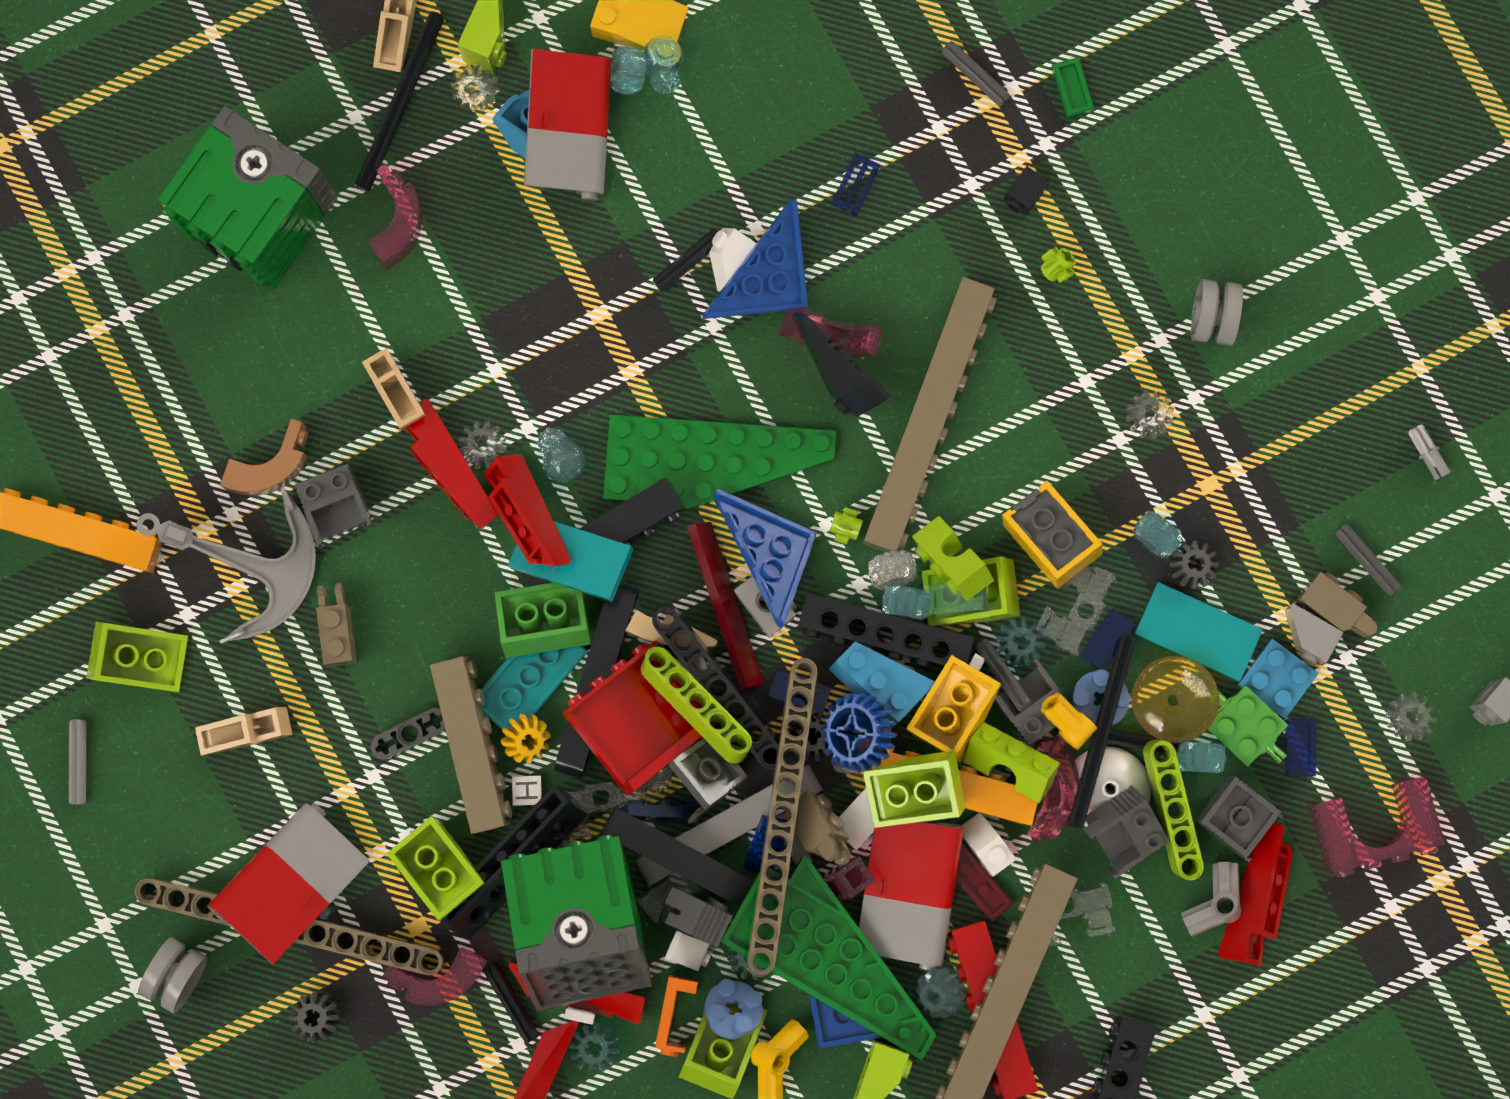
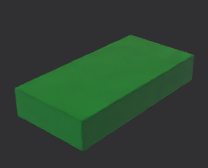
[1051,57,1094,119]

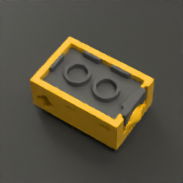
[1002,481,1102,589]

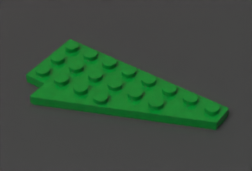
[603,415,836,513]
[721,855,936,1060]

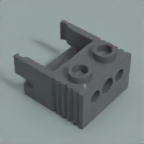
[294,464,373,548]
[993,658,1068,746]
[653,738,748,824]
[1193,775,1284,862]
[1083,785,1170,879]
[658,882,732,948]

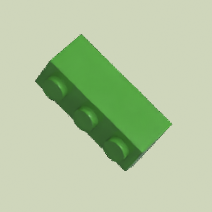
[494,583,591,658]

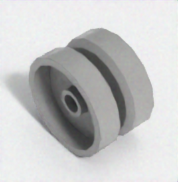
[1191,278,1243,346]
[138,937,208,1014]

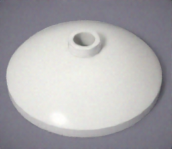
[1064,746,1151,827]

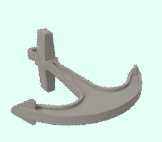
[136,487,316,644]

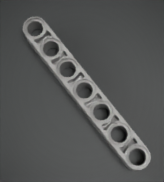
[635,765,823,887]

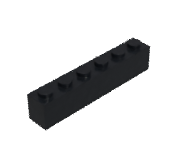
[522,477,686,586]

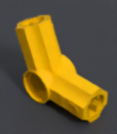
[1040,693,1097,750]
[751,1019,809,1099]

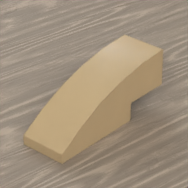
[373,0,417,72]
[362,348,425,429]
[626,610,718,649]
[195,707,292,756]

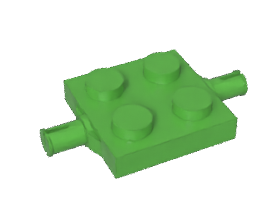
[1205,685,1288,767]

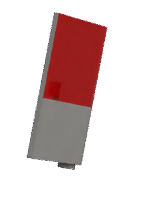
[524,49,612,201]
[207,803,370,965]
[859,822,964,971]

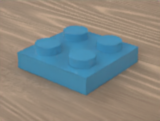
[1237,639,1319,720]

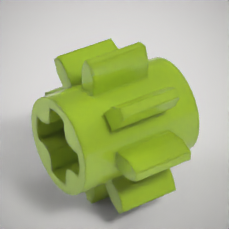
[1041,247,1076,283]
[829,507,863,544]

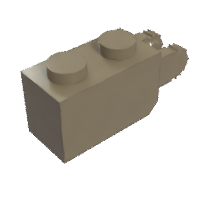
[1295,572,1378,638]
[316,583,357,667]
[784,790,851,866]

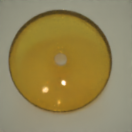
[1131,656,1219,743]

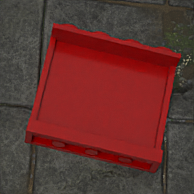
[562,640,718,796]

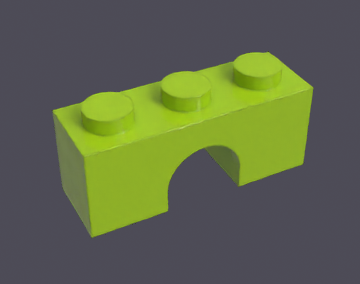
[912,516,994,601]
[963,722,1060,803]

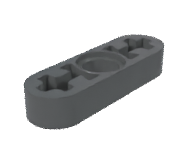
[370,708,446,760]

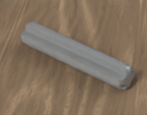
[69,719,86,805]

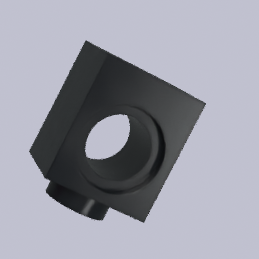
[1004,166,1049,215]

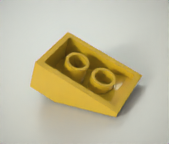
[590,0,688,60]
[906,655,1001,764]

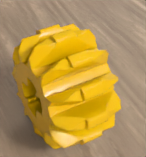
[501,714,551,763]

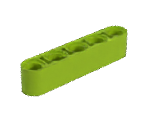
[641,647,752,764]
[1143,740,1204,880]

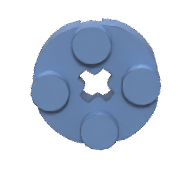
[1072,670,1131,726]
[703,979,763,1040]

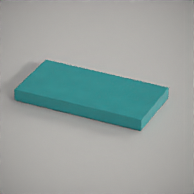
[508,521,634,602]
[1134,582,1263,682]
[481,646,588,729]

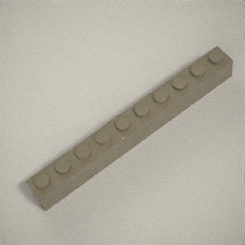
[863,277,997,556]
[935,864,1078,1099]

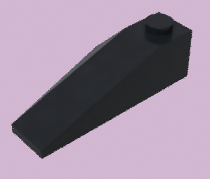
[792,311,891,417]

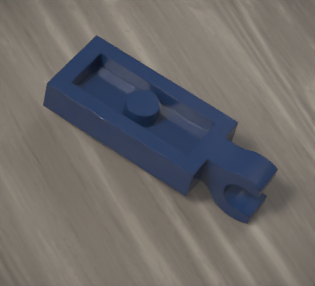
[619,799,699,824]

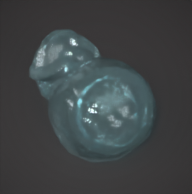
[641,36,683,95]
[537,428,586,483]

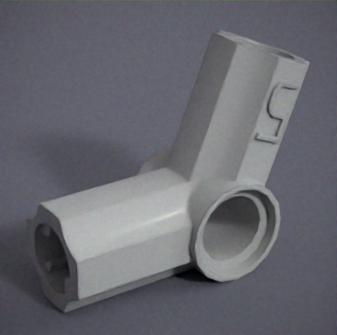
[1181,862,1242,937]

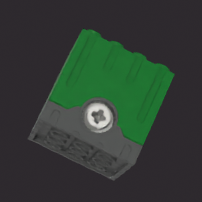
[158,106,338,289]
[501,835,652,1011]

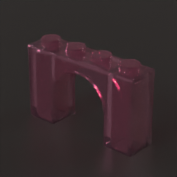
[1308,776,1445,877]

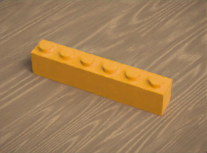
[0,488,163,574]
[861,748,1037,826]

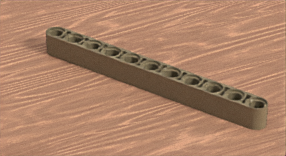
[746,658,817,977]
[135,878,446,975]

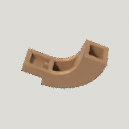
[220,419,308,496]

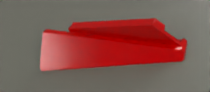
[405,399,498,530]
[484,454,571,567]
[1218,824,1293,967]
[509,961,647,1025]
[514,1020,580,1099]

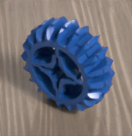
[820,693,897,772]

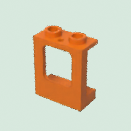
[655,975,699,1057]

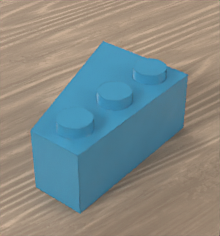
[829,642,935,728]

